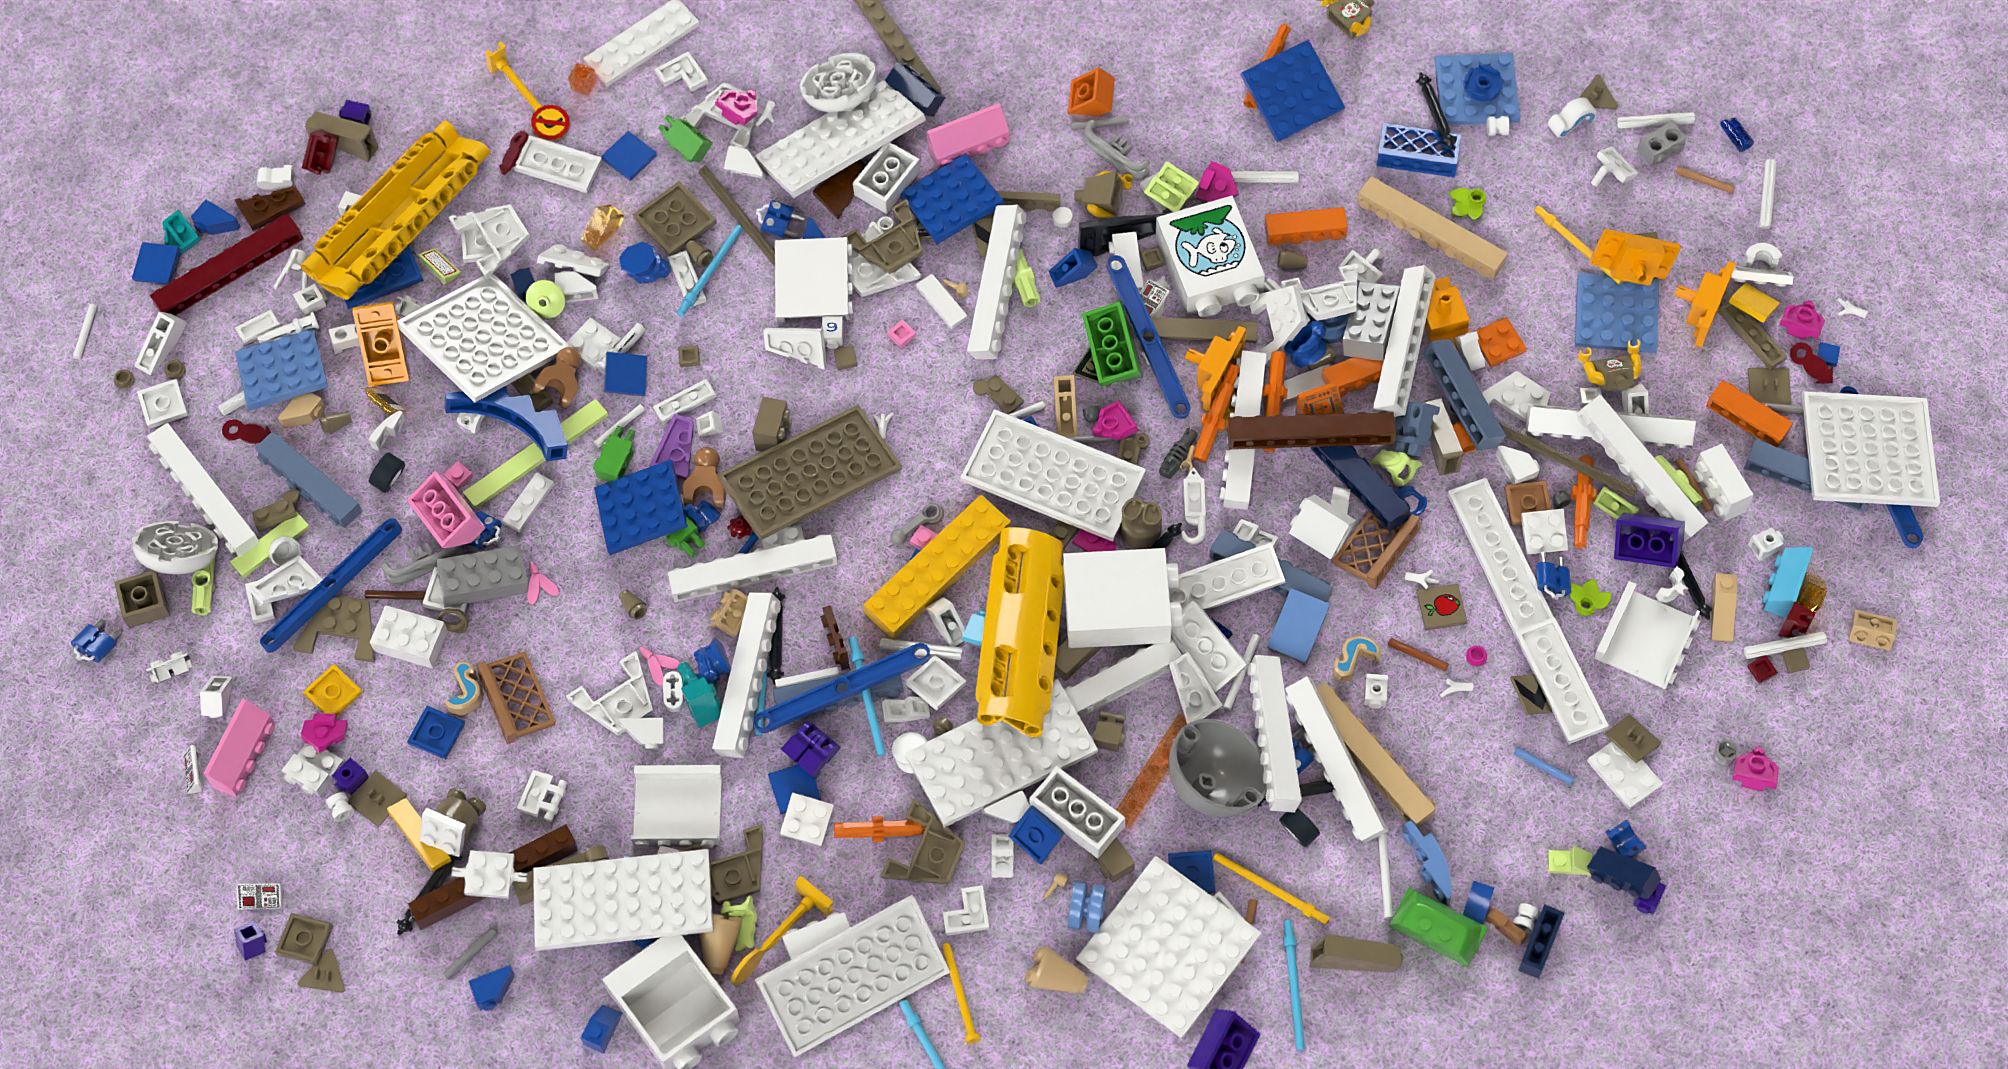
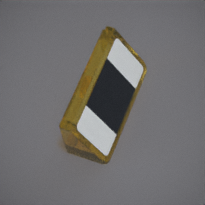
[365,387,407,417]

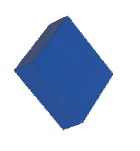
[1817,342,1840,367]

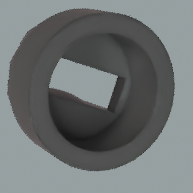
[1083,406,1100,422]
[1553,491,1572,509]

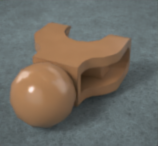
[531,347,582,409]
[683,447,726,508]

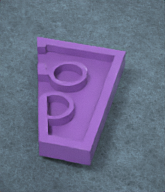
[650,413,694,480]

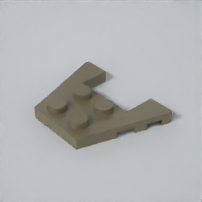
[841,199,923,274]
[293,595,375,663]
[880,799,965,884]
[680,825,763,905]

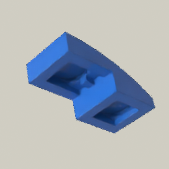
[1463,881,1495,925]

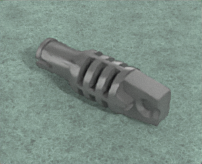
[1159,428,1198,479]

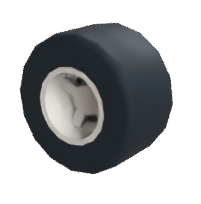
[369,452,405,493]
[1279,808,1320,847]

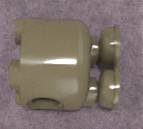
[1120,498,1162,549]
[435,788,486,843]

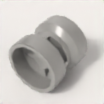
[1713,739,1738,767]

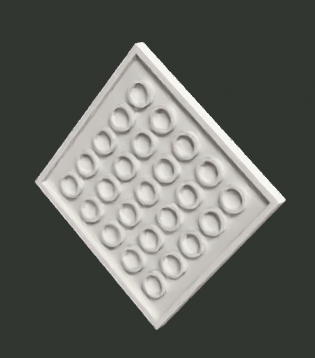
[397,273,570,402]
[1802,391,1940,507]
[1076,856,1262,1039]

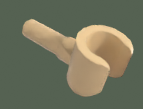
[943,279,968,298]
[1180,445,1195,474]
[1043,873,1069,899]

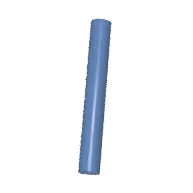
[1514,747,1575,786]

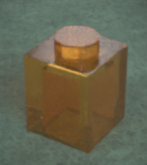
[568,63,597,96]

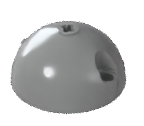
[1168,719,1267,818]

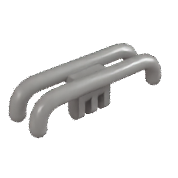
[1085,119,1150,179]
[381,542,464,584]

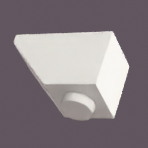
[724,144,766,179]
[555,271,599,303]
[1622,384,1649,414]
[1495,445,1540,484]
[926,597,965,647]
[200,676,233,718]
[618,718,663,749]
[981,790,1030,824]

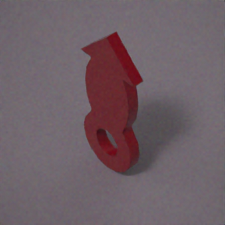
[499,131,529,175]
[1790,342,1833,384]
[222,419,271,444]

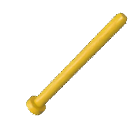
[942,943,981,1044]

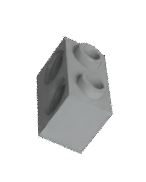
[1638,121,1686,166]

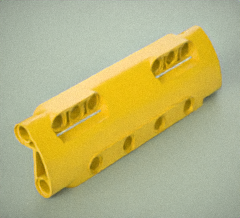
[300,120,490,300]
[975,527,1064,737]

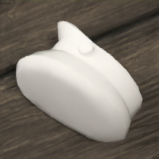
[892,732,928,773]

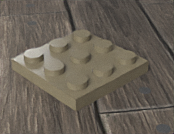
[633,181,717,256]

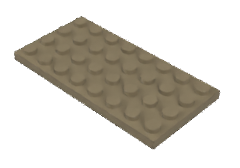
[717,405,902,541]

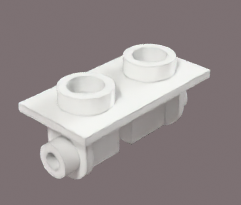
[395,295,428,316]
[146,651,193,683]

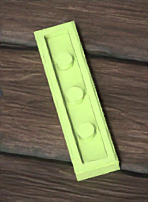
[230,512,310,578]

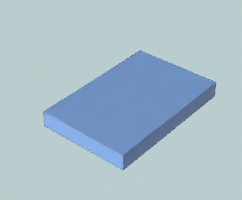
[1267,588,1331,663]

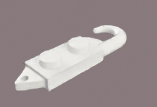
[1181,467,1206,544]

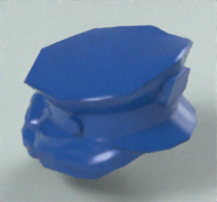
[619,242,672,284]
[1285,320,1327,368]
[694,637,731,684]

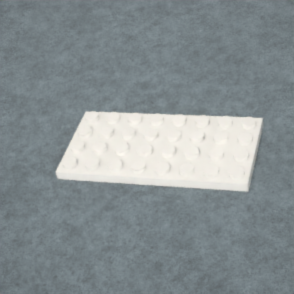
[754,80,926,198]
[960,409,1146,542]
[905,679,1098,827]
[533,849,713,951]
[755,895,950,1058]

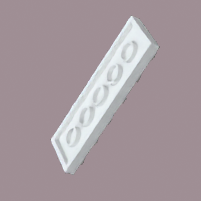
[583,0,700,87]
[1169,542,1286,611]
[1515,618,1609,744]

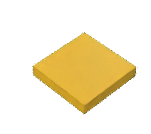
[1729,282,1780,323]
[302,664,363,717]

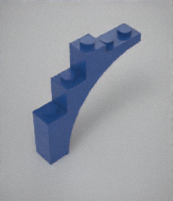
[444,386,568,462]

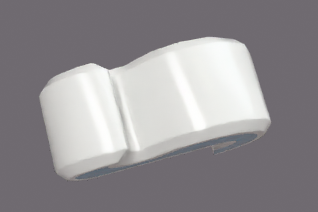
[1548,97,1597,138]

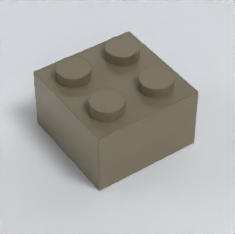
[752,397,792,452]
[114,570,170,628]

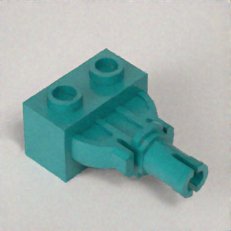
[678,662,722,728]

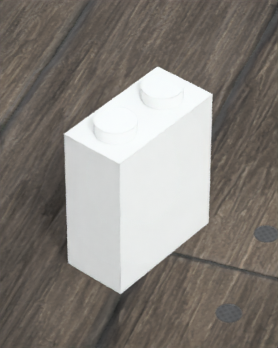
[1289,494,1356,559]

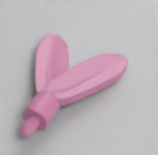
[527,561,559,605]
[639,647,681,686]

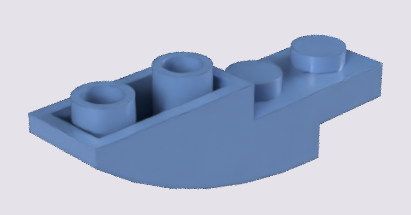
[1402,820,1452,905]

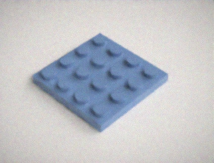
[1435,53,1520,125]
[1575,273,1659,353]
[235,328,328,411]

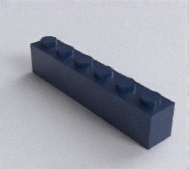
[1311,446,1410,532]

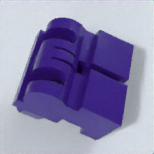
[781,722,841,779]

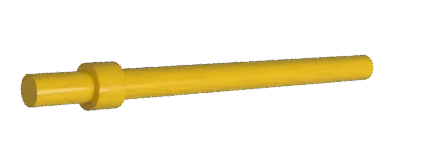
[1534,205,1624,285]
[1213,852,1331,925]

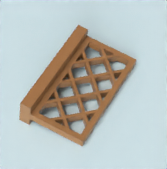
[1332,511,1421,590]
[477,651,556,745]

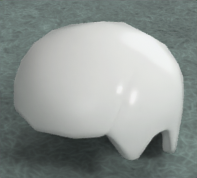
[269,536,301,566]

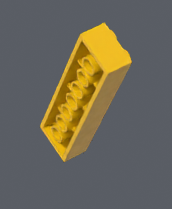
[863,494,1011,640]

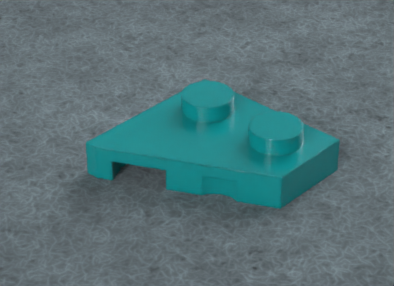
[162,210,201,257]

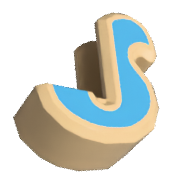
[1333,636,1381,682]
[444,661,483,716]

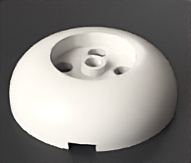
[800,53,877,112]
[132,521,218,574]

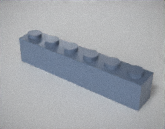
[1423,339,1506,451]
[255,431,362,528]
[1744,440,1868,512]
[1209,530,1333,602]
[773,672,904,716]

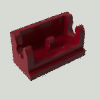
[302,129,339,175]
[1778,602,1816,638]

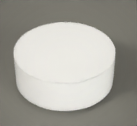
[1053,207,1073,228]

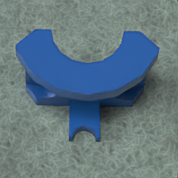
[684,500,721,533]
[1605,820,1646,858]

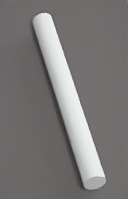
[1223,634,1260,711]
[1378,834,1393,919]

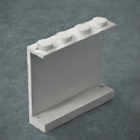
[775,237,854,323]
[1594,581,1701,689]
[631,765,722,849]

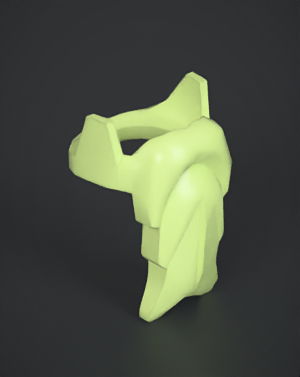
[1370,449,1423,487]
[721,896,757,951]

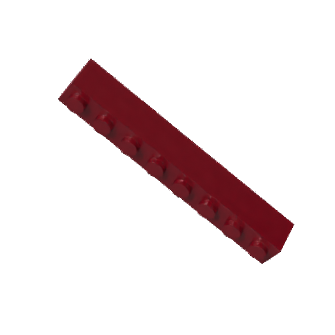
[150,213,304,316]

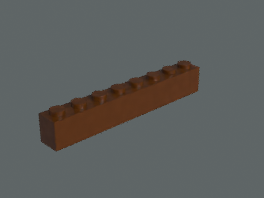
[1227,411,1396,450]
[408,824,578,931]

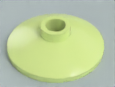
[526,280,565,319]

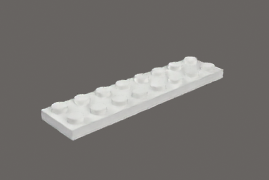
[1447,478,1554,635]

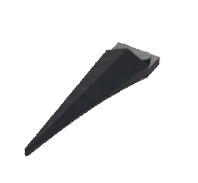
[1078,214,1166,256]

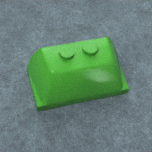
[1082,301,1143,387]
[1389,887,1488,967]

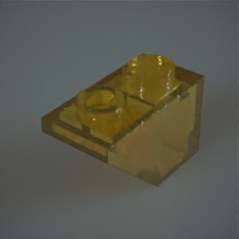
[580,205,624,251]
[1796,572,1827,612]

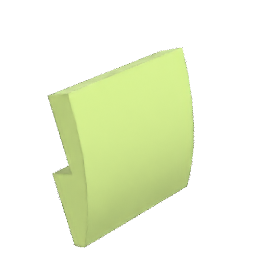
[1144,161,1199,212]

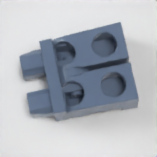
[1394,401,1440,457]

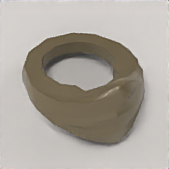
[437,608,468,633]

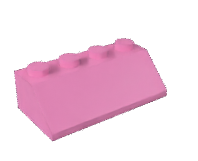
[927,103,1010,169]
[407,471,486,549]
[204,698,275,797]

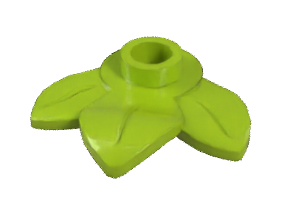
[1449,187,1486,220]
[1569,579,1612,616]

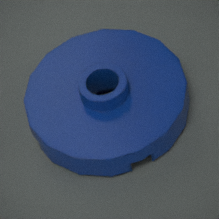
[1463,65,1503,102]

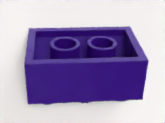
[1614,513,1685,568]
[1187,1008,1261,1069]

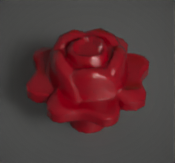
[727,516,752,539]

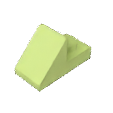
[1548,846,1592,875]

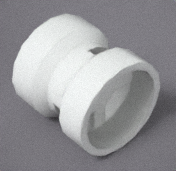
[1487,116,1509,136]
[326,792,354,822]
[1513,903,1540,933]

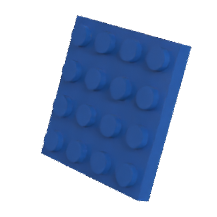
[1240,39,1346,142]
[900,153,1005,245]
[333,229,424,309]
[594,459,688,555]

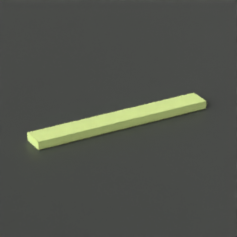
[463,399,608,509]

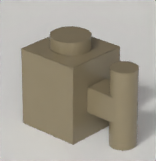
[1093,710,1126,752]

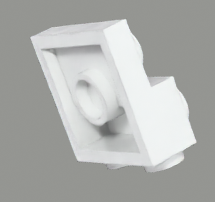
[282,743,344,797]

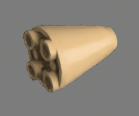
[699,914,742,975]
[1024,945,1089,994]

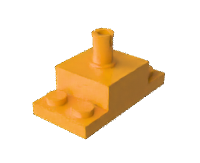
[1590,228,1681,286]
[1674,261,1736,348]
[1424,277,1470,351]
[352,302,410,387]
[1185,326,1246,412]

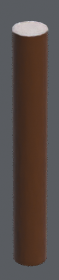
[365,590,426,600]

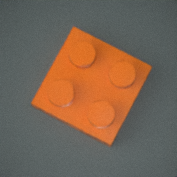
[1476,317,1527,367]

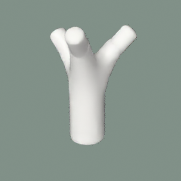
[755,101,775,127]
[1837,298,1868,318]
[874,413,894,441]
[1405,570,1439,589]
[1440,678,1473,698]

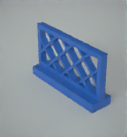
[1376,123,1461,178]

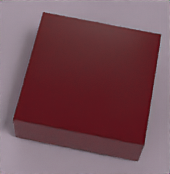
[1747,655,1778,684]

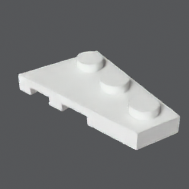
[537,244,609,277]
[763,328,827,370]
[249,555,323,605]
[1169,652,1222,724]

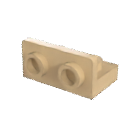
[709,588,748,638]
[1849,609,1897,651]

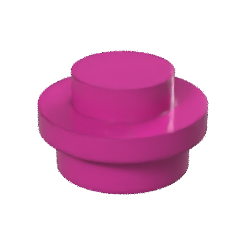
[1466,646,1487,666]

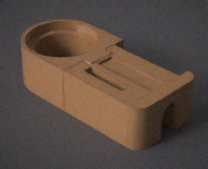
[1485,908,1528,947]

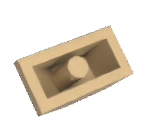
[278,393,325,429]

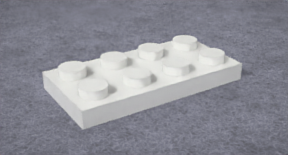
[514,135,602,193]
[1171,601,1248,693]

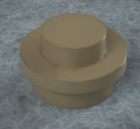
[164,360,185,380]
[114,369,135,389]
[933,717,953,736]

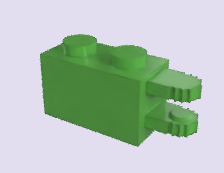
[658,115,713,162]
[593,426,635,482]
[665,516,705,557]

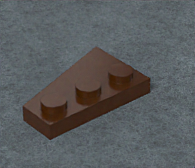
[813,159,866,220]
[234,186,306,231]
[820,605,850,670]

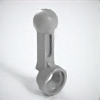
[890,503,944,545]

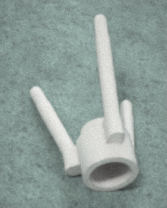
[274,249,307,290]

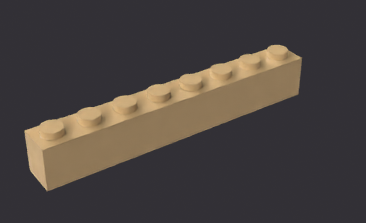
[1357,176,1508,280]
[1317,682,1436,828]

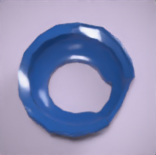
[1396,486,1427,516]

